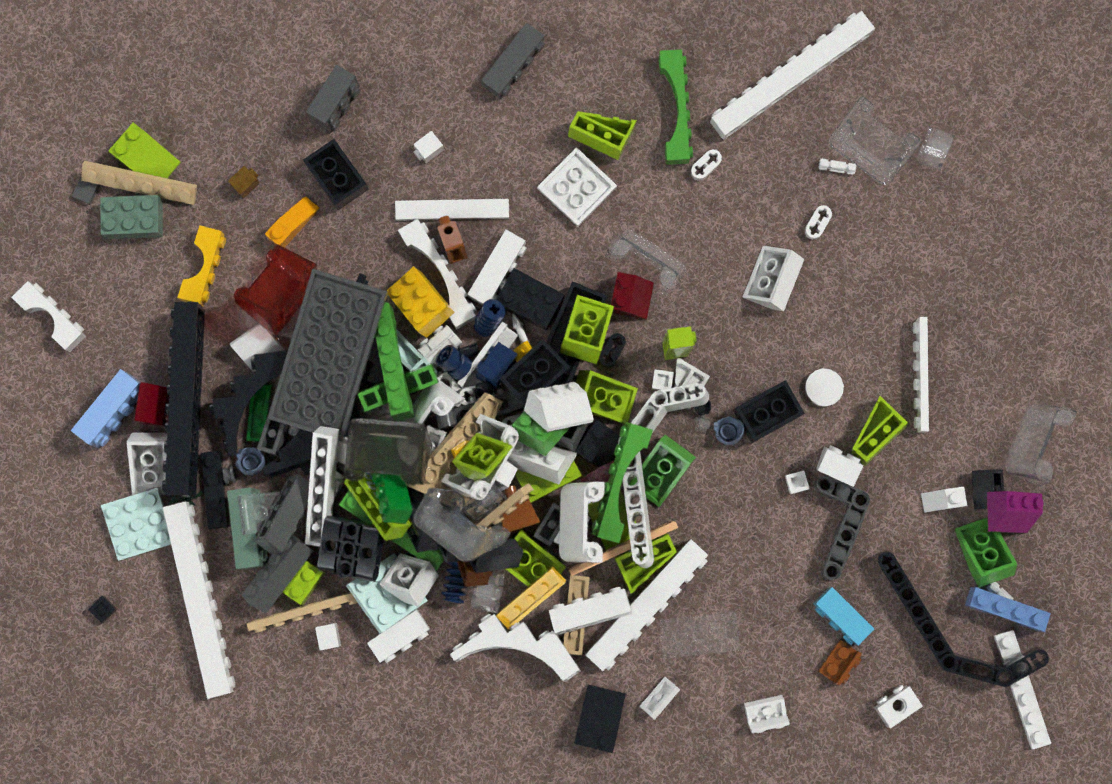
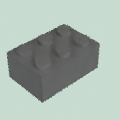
[306,65,360,133]

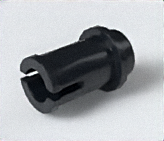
[457,343,480,358]

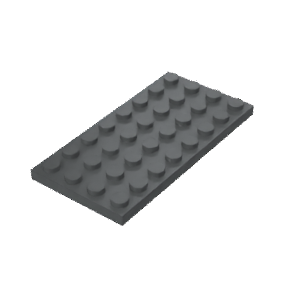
[268,269,388,442]

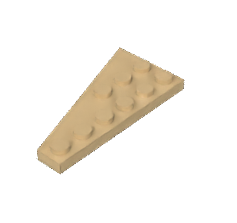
[406,393,503,507]

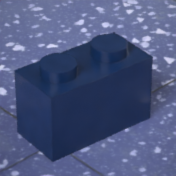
[475,342,518,390]

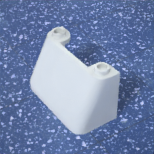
[394,380,465,467]
[441,414,519,500]
[559,482,604,563]

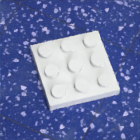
[537,147,617,227]

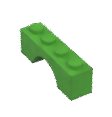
[358,363,439,412]

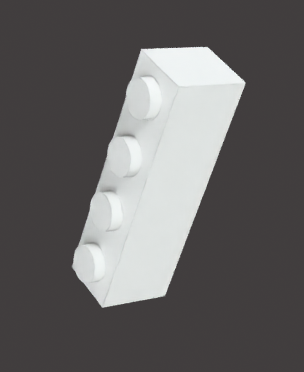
[467,230,527,306]
[549,587,632,635]

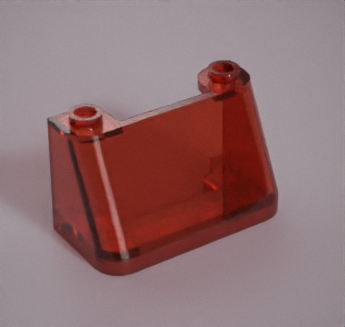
[233,244,317,335]

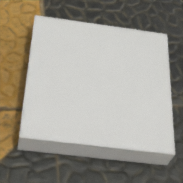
[230,322,285,372]

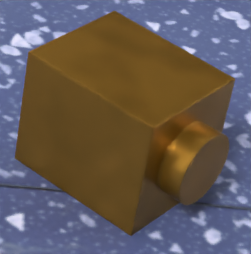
[228,166,260,198]

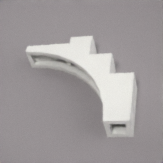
[450,614,581,682]

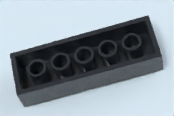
[546,281,608,385]

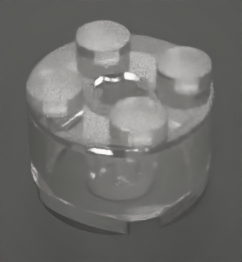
[916,127,955,171]
[471,573,505,613]

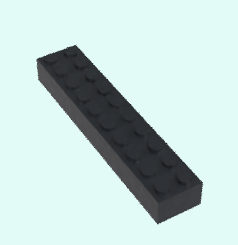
[162,302,205,499]

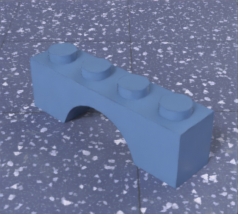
[965,587,1051,632]

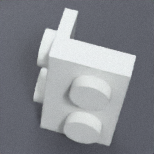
[744,695,790,733]

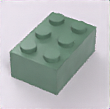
[100,195,163,239]

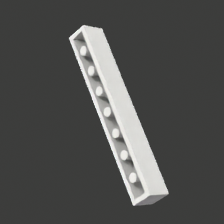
[585,539,708,671]

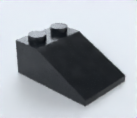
[574,684,626,753]

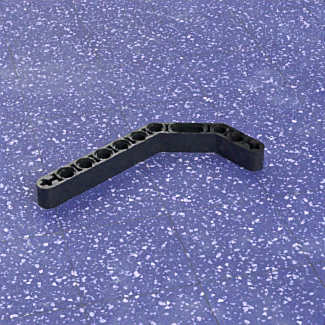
[878,551,1049,687]

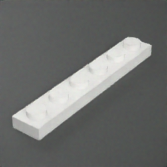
[913,317,929,433]
[993,630,1051,749]

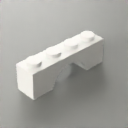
[11,281,86,352]

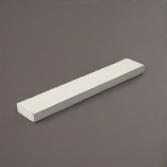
[395,199,509,221]

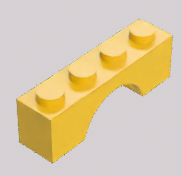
[177,225,226,307]

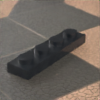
[201,451,228,530]

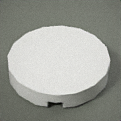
[805,368,844,407]

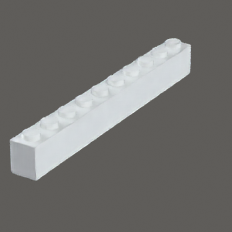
[710,11,875,140]
[163,501,236,699]

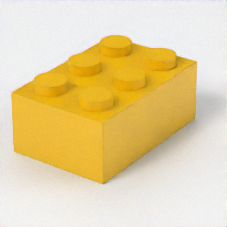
[387,266,455,338]

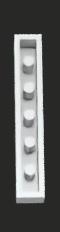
[305,426,339,547]

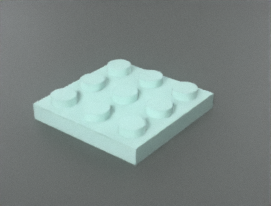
[101,488,171,561]
[347,553,428,634]

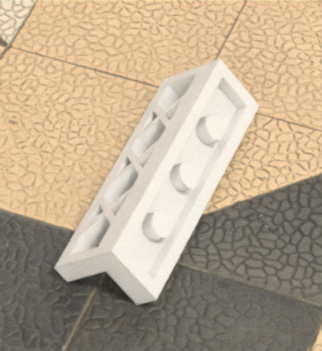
[457,322,518,396]

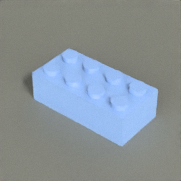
[71,369,140,448]

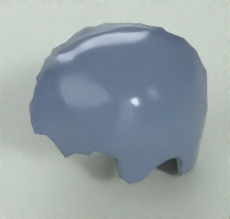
[714,416,744,445]
[236,447,265,476]

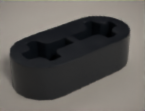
[599,333,626,368]

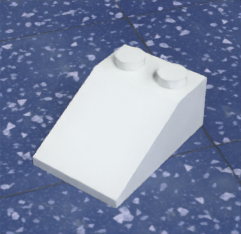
[127,432,167,495]

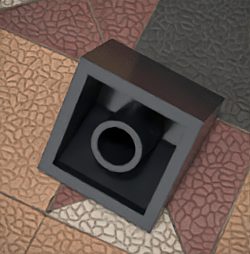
[575,420,620,474]

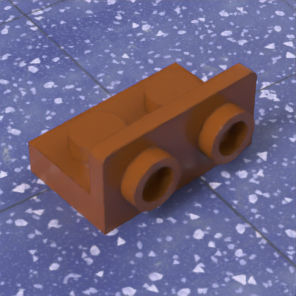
[818,639,862,686]

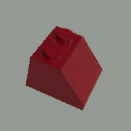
[611,272,654,320]
[134,382,170,427]

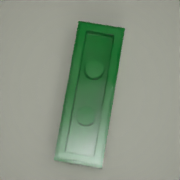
[246,385,272,442]

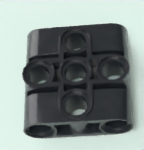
[317,515,384,582]

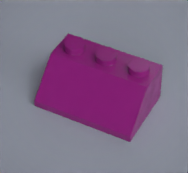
[987,491,1044,533]

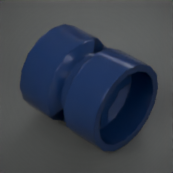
[435,345,472,380]

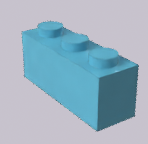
[813,587,874,646]

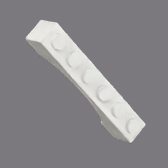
[398,219,477,330]

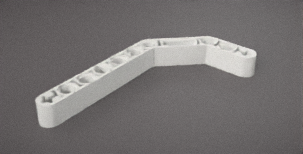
[618,383,709,568]

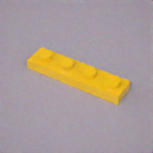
[496,566,566,630]

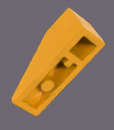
[265,196,320,251]

